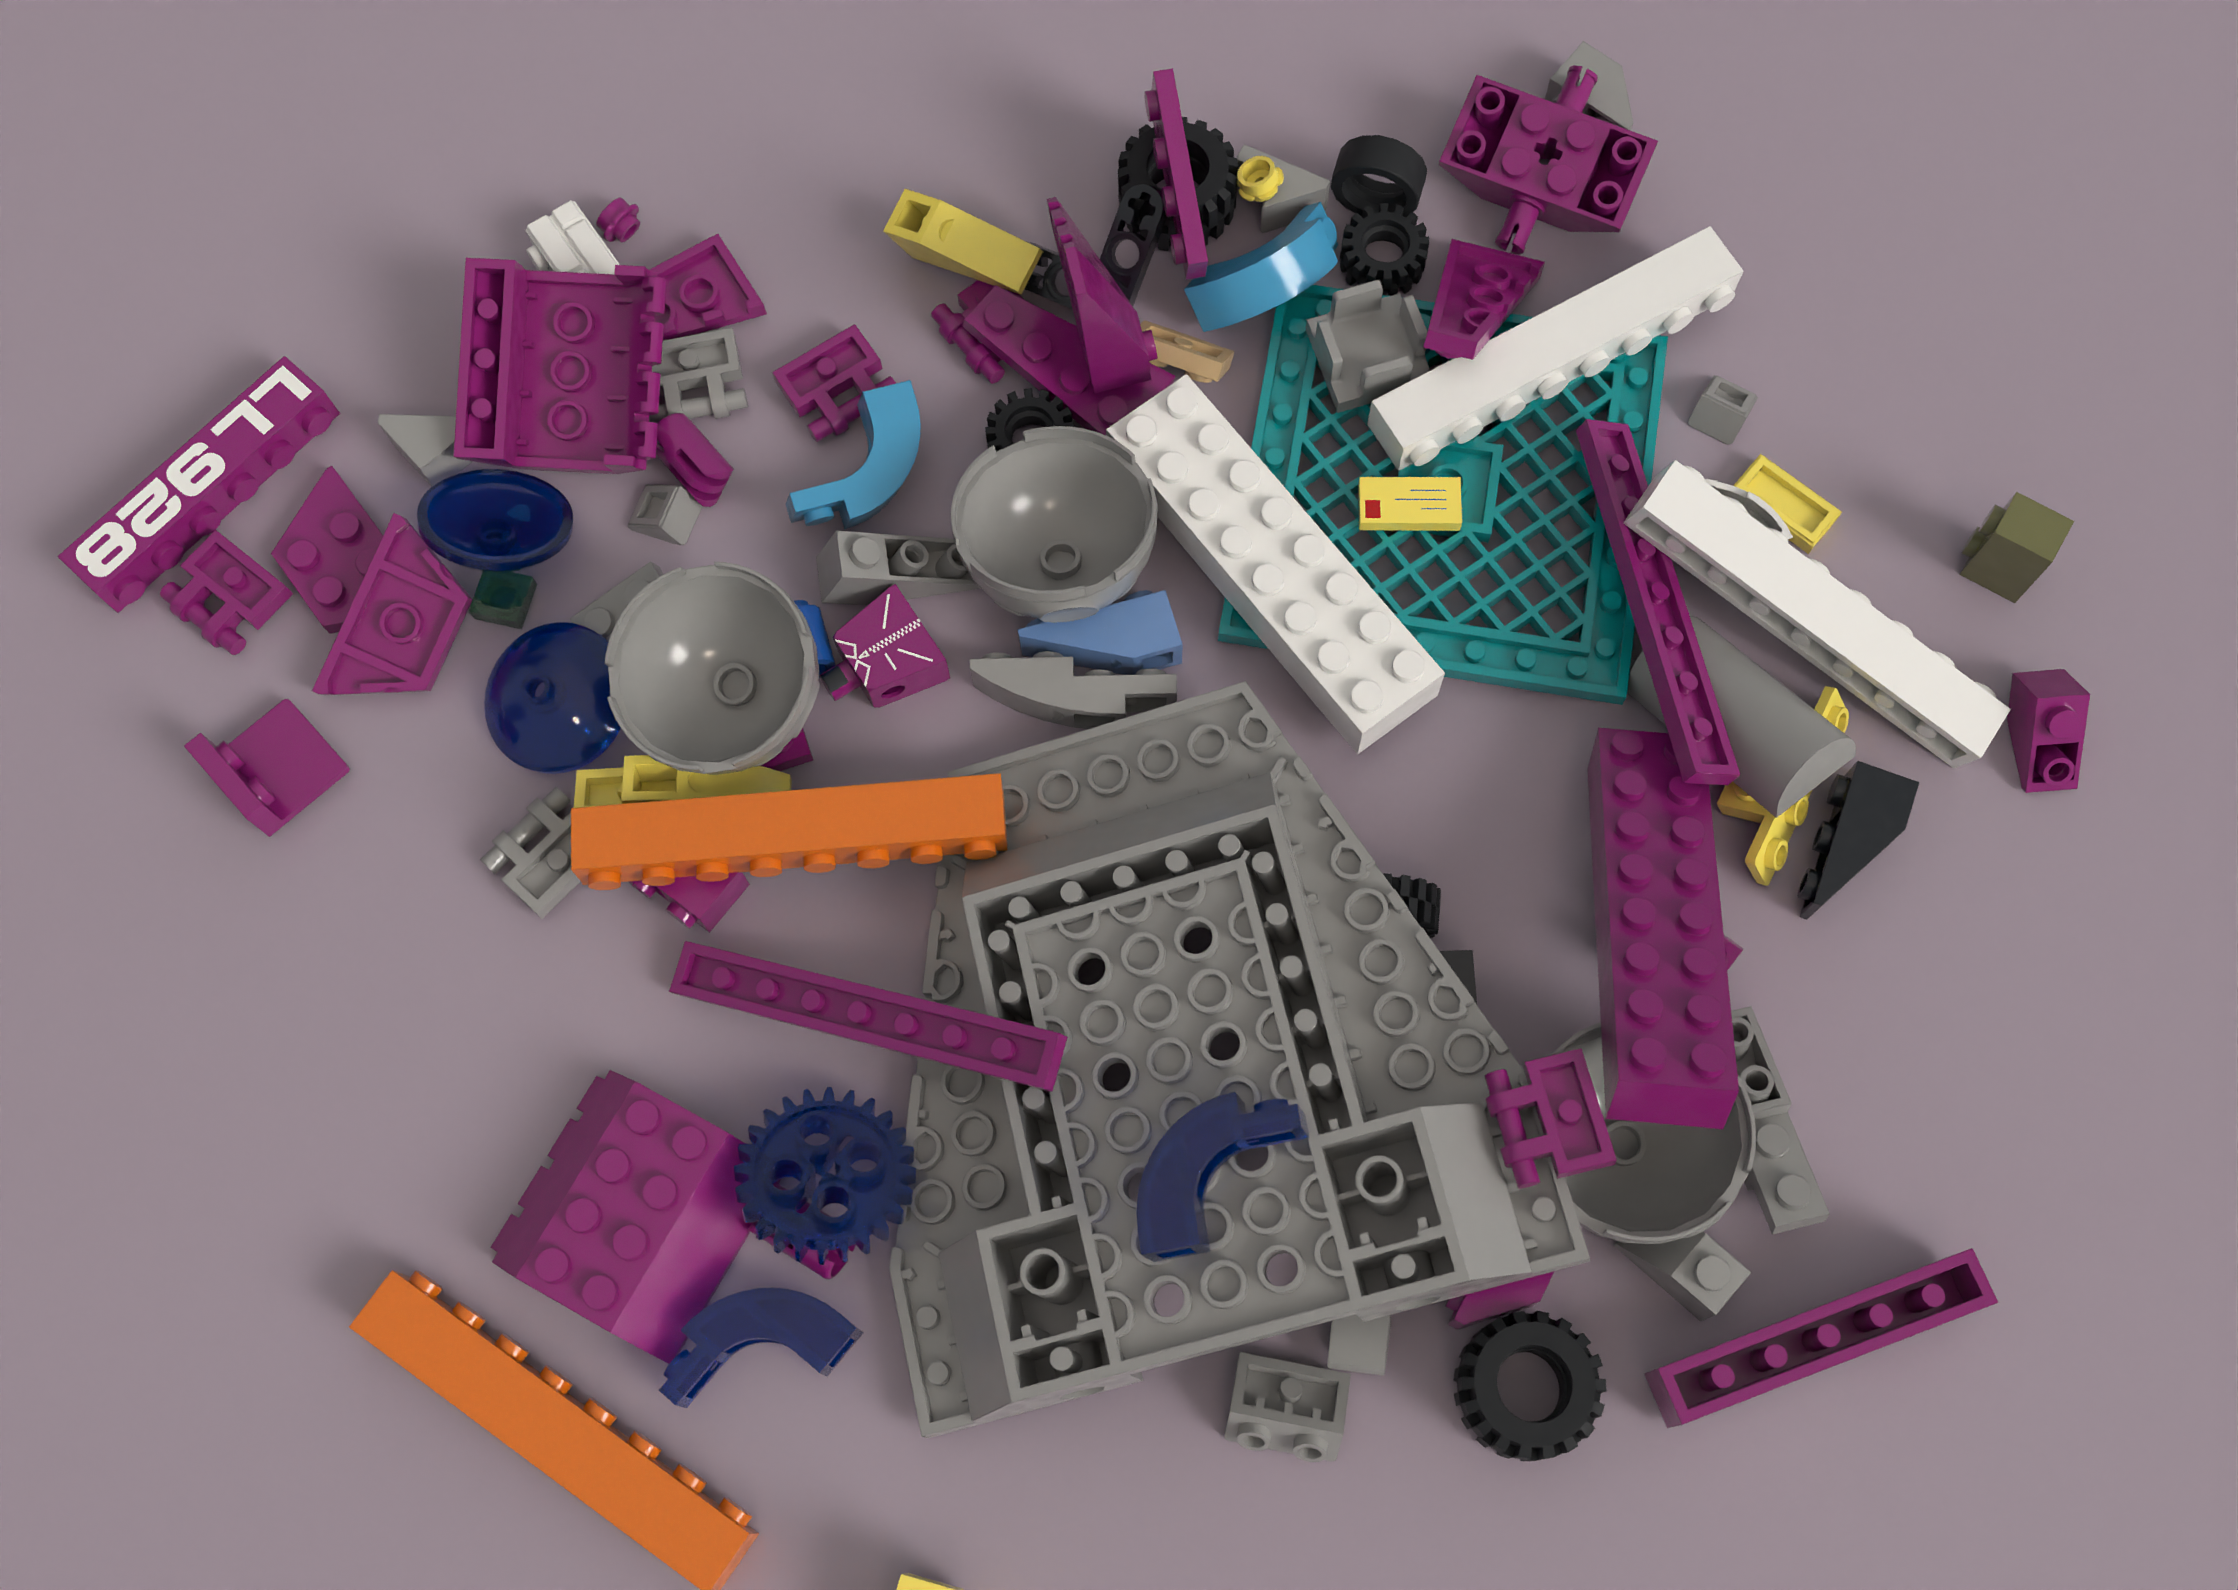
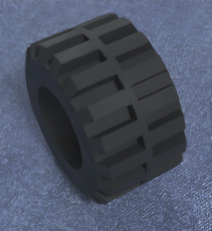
[1118,117,1238,251]
[1453,1311,1607,1461]

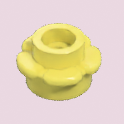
[1237,156,1284,202]

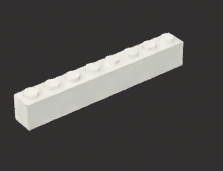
[1367,226,1744,471]
[1624,460,2011,768]

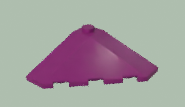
[1046,197,1158,394]

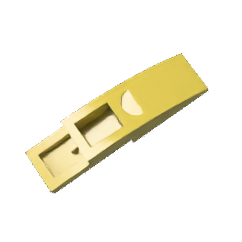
[573,755,792,808]

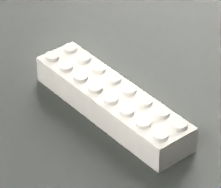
[1106,374,1445,755]

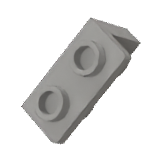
[1225,1352,1351,1462]

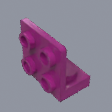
[184,699,350,837]

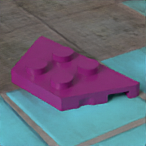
[271,466,383,634]
[312,513,473,695]

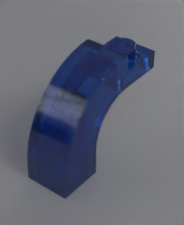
[1136,1092,1310,1262]
[659,1288,864,1408]

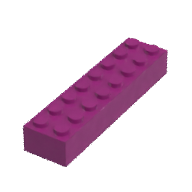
[1587,727,1739,1129]

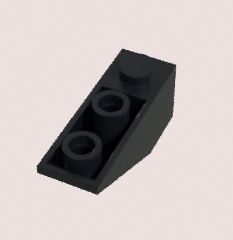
[1797,761,1920,920]

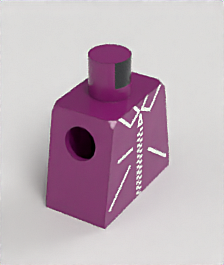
[819,584,950,708]

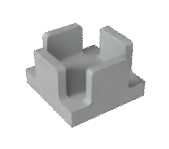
[1306,280,1430,413]

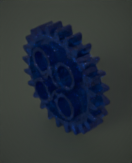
[734,1087,916,1265]

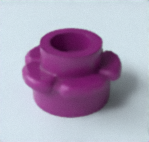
[596,198,640,242]

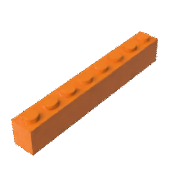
[571,773,1008,890]
[349,1270,759,1590]

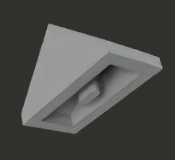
[378,414,473,491]

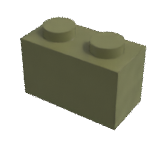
[1960,492,2074,603]

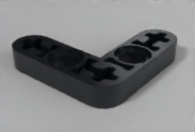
[1024,184,1167,310]

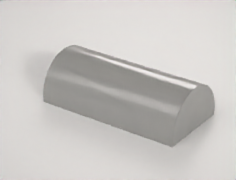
[1628,616,1856,818]

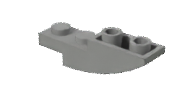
[970,651,1177,729]
[1731,1006,1830,1234]

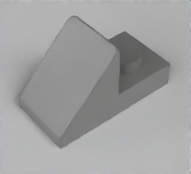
[1236,144,1331,233]

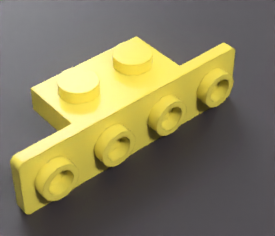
[1717,686,1849,886]

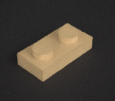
[1140,320,1235,383]

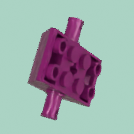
[1439,65,1658,255]

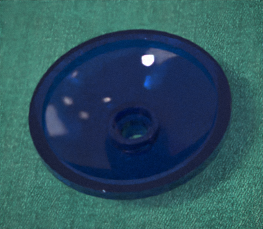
[417,469,573,572]
[484,622,621,774]

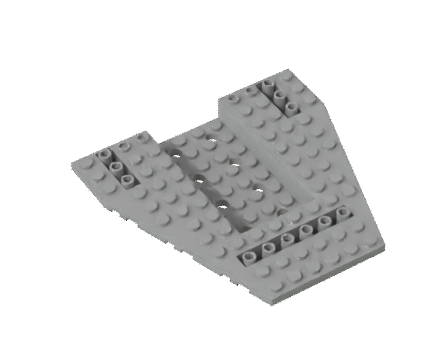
[889,681,1591,1438]

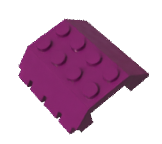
[453,258,666,474]
[490,1070,787,1365]

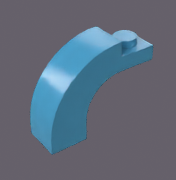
[1184,202,1339,332]
[785,380,921,530]

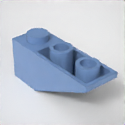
[1017,590,1183,675]

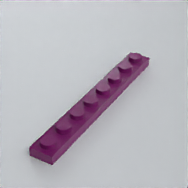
[1576,419,1740,785]
[669,941,1068,1092]

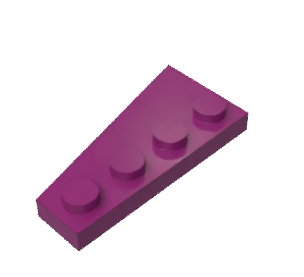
[1144,68,1208,280]
[649,233,767,341]
[1423,239,1545,360]
[963,285,1176,435]

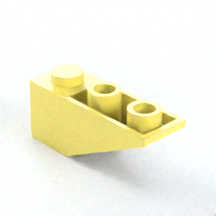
[883,189,1043,295]

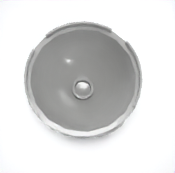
[951,426,1158,623]
[605,561,820,775]
[1550,1022,1756,1244]

